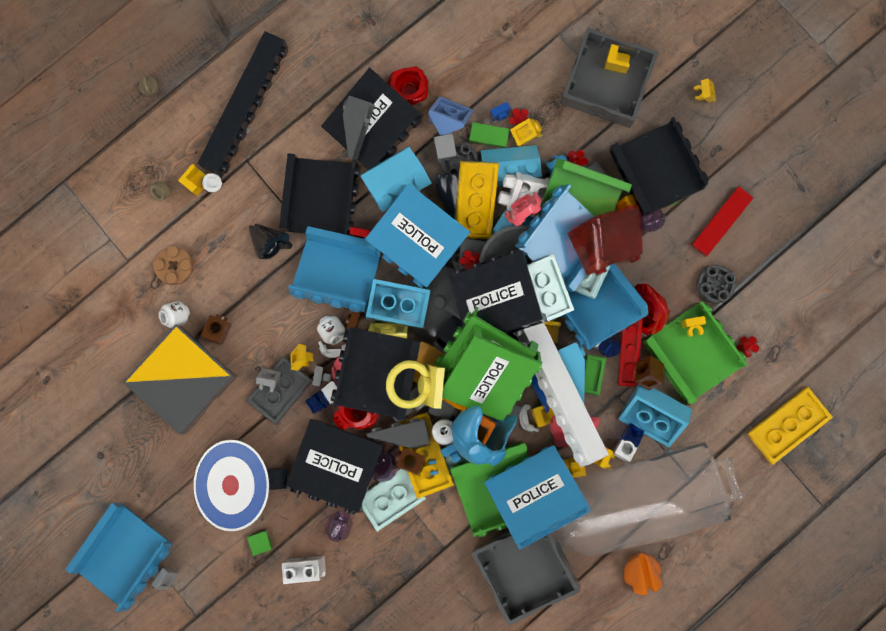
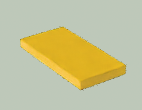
[455,161,499,239]
[746,387,833,465]
[398,412,454,499]

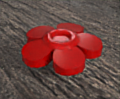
[509,108,529,126]
[567,149,588,166]
[459,250,480,270]
[737,336,760,358]

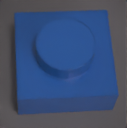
[490,102,511,122]

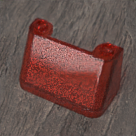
[567,204,643,276]

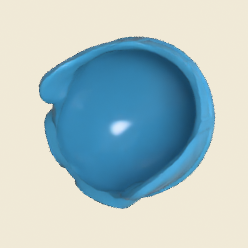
[451,405,517,466]

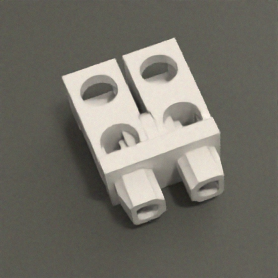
[498,172,550,217]
[282,555,326,584]

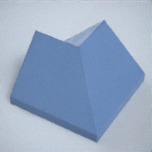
[428,96,474,136]

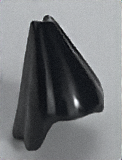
[436,174,459,219]
[249,223,293,259]

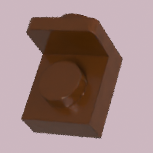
[343,307,363,331]

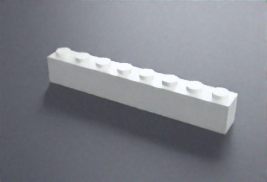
[513,323,609,467]

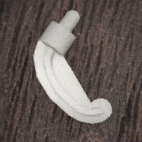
[318,341,346,358]
[519,404,539,433]

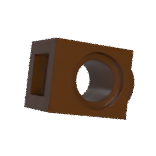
[201,314,232,345]
[635,355,664,390]
[395,448,427,476]

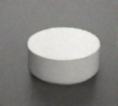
[202,173,222,193]

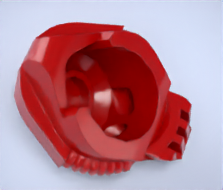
[387,66,429,106]
[635,283,670,335]
[333,406,380,430]

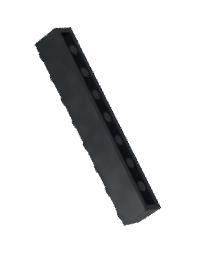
[197,31,288,177]

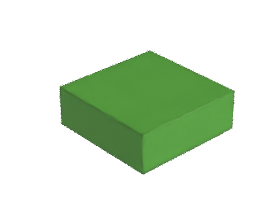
[247,530,273,556]

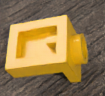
[510,118,543,147]

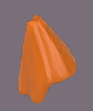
[624,552,662,595]

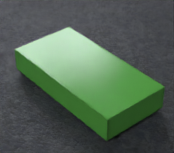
[469,122,509,148]
[584,354,606,396]

